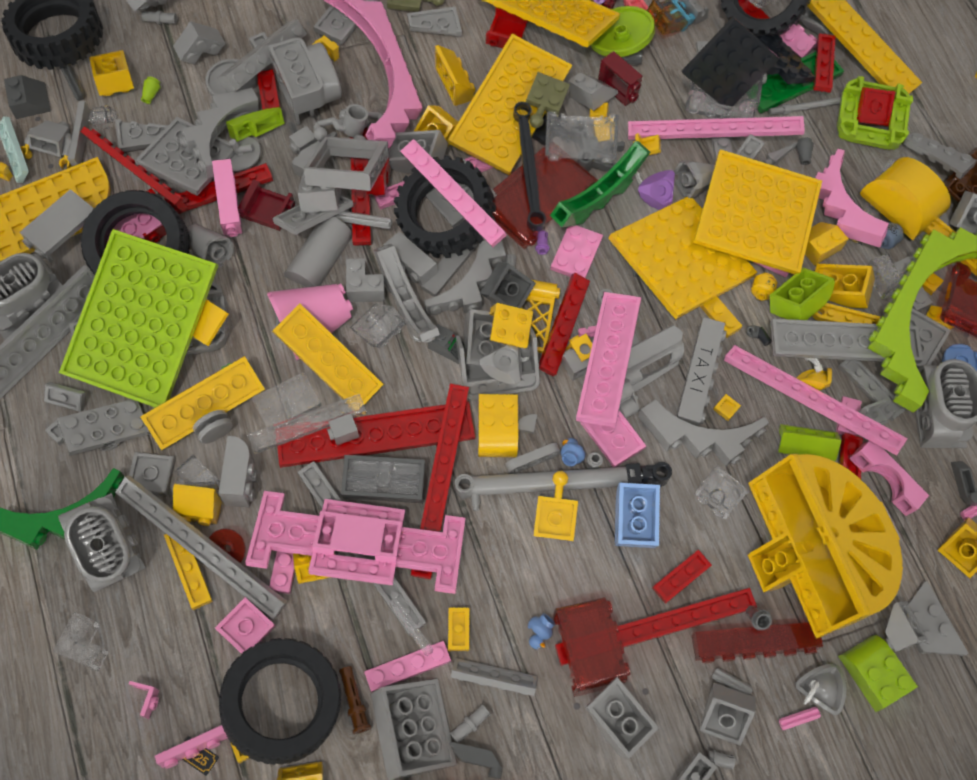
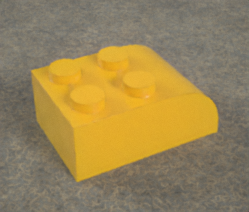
[478,394,518,457]

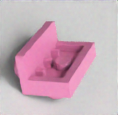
[780,24,817,58]

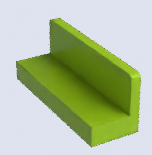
[778,424,842,461]

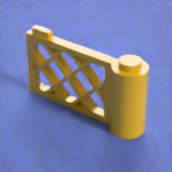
[521,280,560,353]

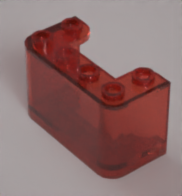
[553,597,630,697]

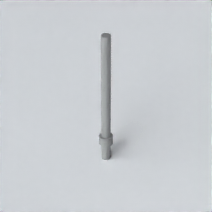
[768,97,860,115]

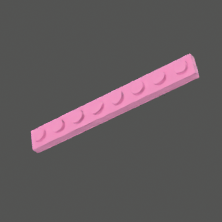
[400,139,507,247]

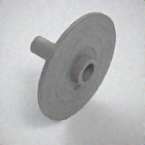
[229,137,261,172]

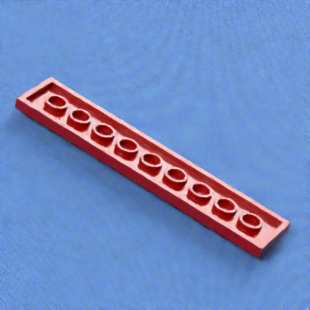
[275,401,475,468]

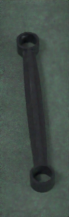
[513,102,546,231]

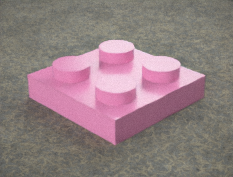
[215,597,276,653]

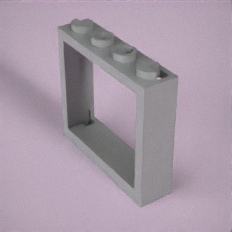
[303,136,389,191]

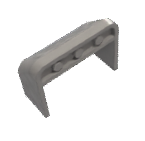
[456,327,540,399]

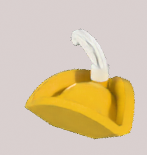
[796,358,832,391]

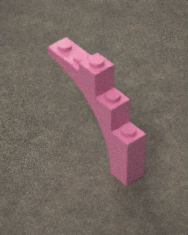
[815,149,889,248]

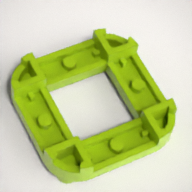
[837,76,913,150]

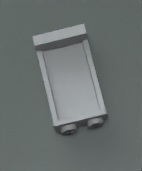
[20,189,94,262]

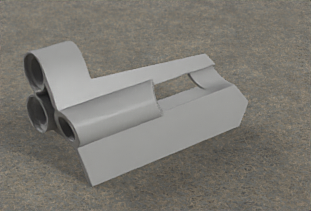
[619,325,684,418]

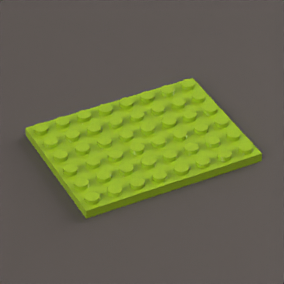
[59,229,219,407]

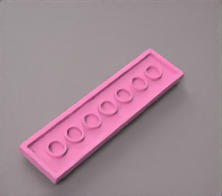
[576,292,641,427]

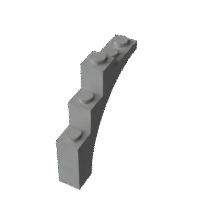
[180,88,258,178]
[424,219,506,315]
[373,244,440,343]
[638,399,769,466]

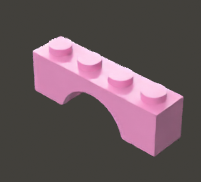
[849,440,929,516]

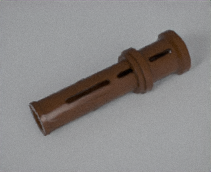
[339,666,372,734]

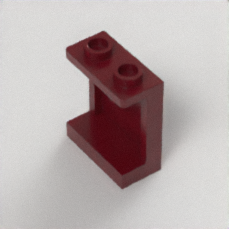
[238,179,296,231]

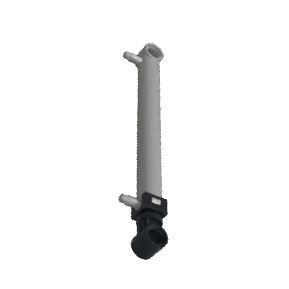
[455,462,672,511]

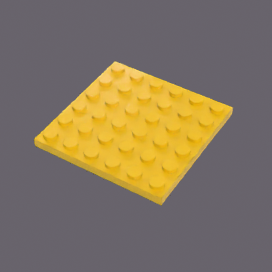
[693,149,822,274]
[608,196,758,320]

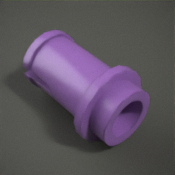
[535,230,550,255]

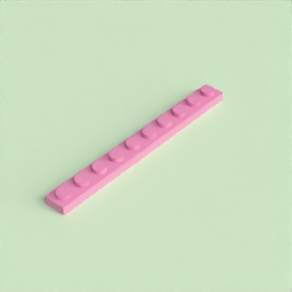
[628,116,805,140]
[724,345,908,456]

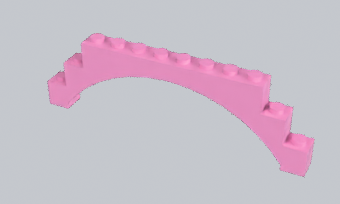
[324,0,423,148]

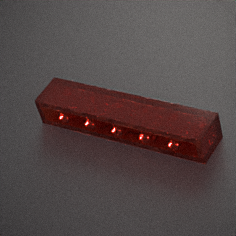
[692,622,824,664]

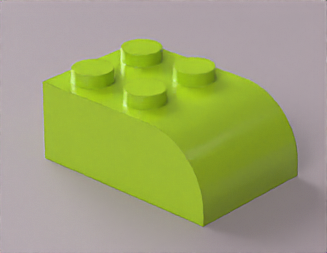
[770,267,835,320]
[838,635,918,712]

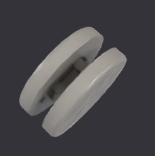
[193,410,233,444]

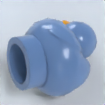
[561,438,585,466]
[528,613,555,649]

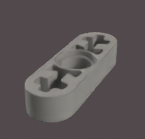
[505,443,561,474]

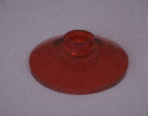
[209,528,246,563]

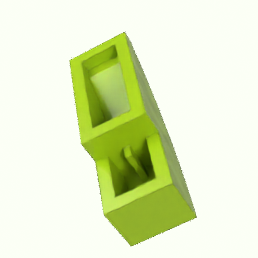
[226,107,285,142]

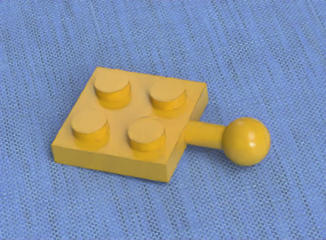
[533,471,578,541]

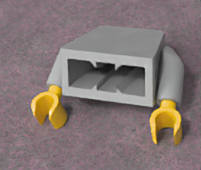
[20,121,72,170]

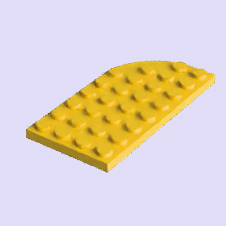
[0,157,111,262]

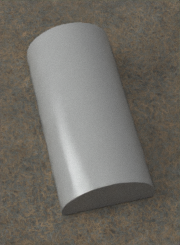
[284,217,352,287]

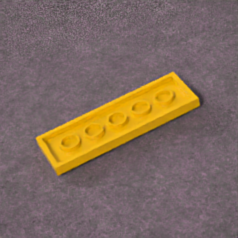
[272,303,383,412]
[140,356,265,450]

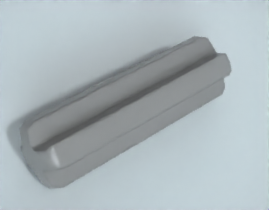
[712,668,753,695]

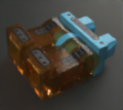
[647,0,695,35]

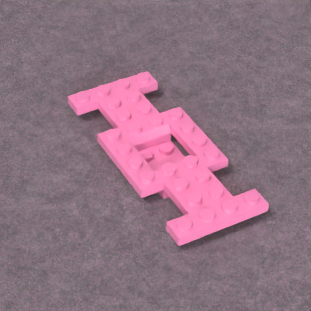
[246,491,465,594]

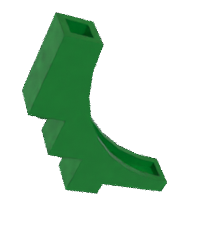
[550,141,651,227]
[0,468,125,550]

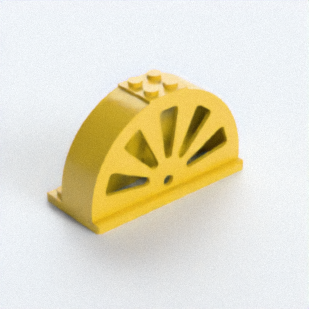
[747,453,903,638]

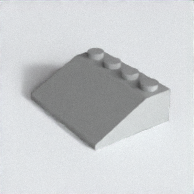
[371,679,457,780]

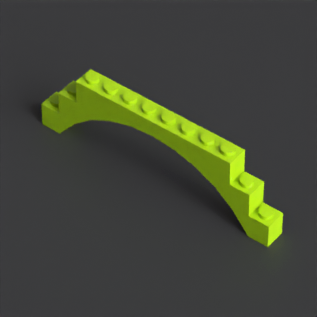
[867,227,977,413]

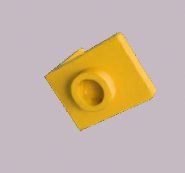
[566,334,592,362]

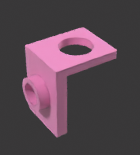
[129,681,159,719]

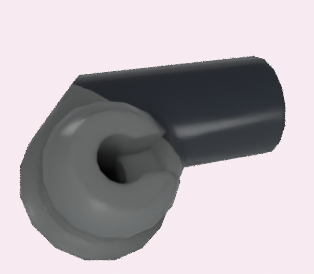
[746,325,772,346]

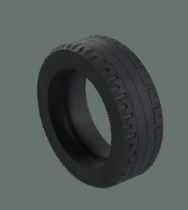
[81,190,190,275]
[219,638,341,765]

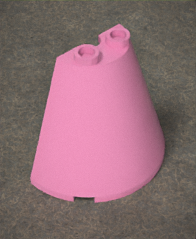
[267,283,353,360]

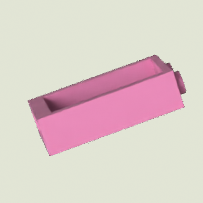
[212,159,242,237]

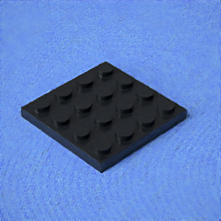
[681,17,780,111]

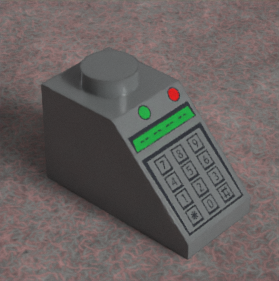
[428,324,465,364]

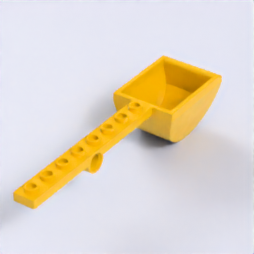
[860,157,977,276]

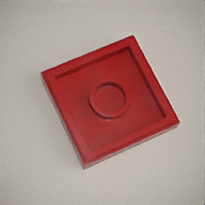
[857,87,896,126]

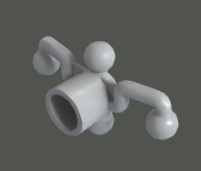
[313,104,383,141]

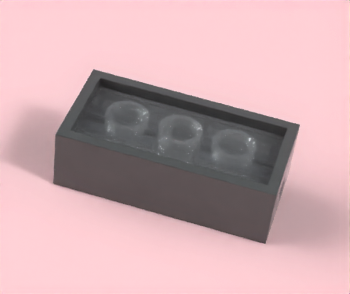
[341,455,425,503]

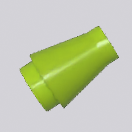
[141,76,161,104]

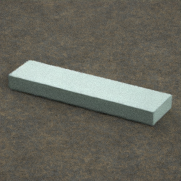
[0,116,29,183]

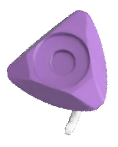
[635,170,675,210]

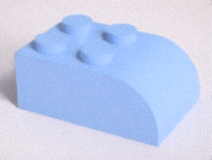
[615,483,660,548]

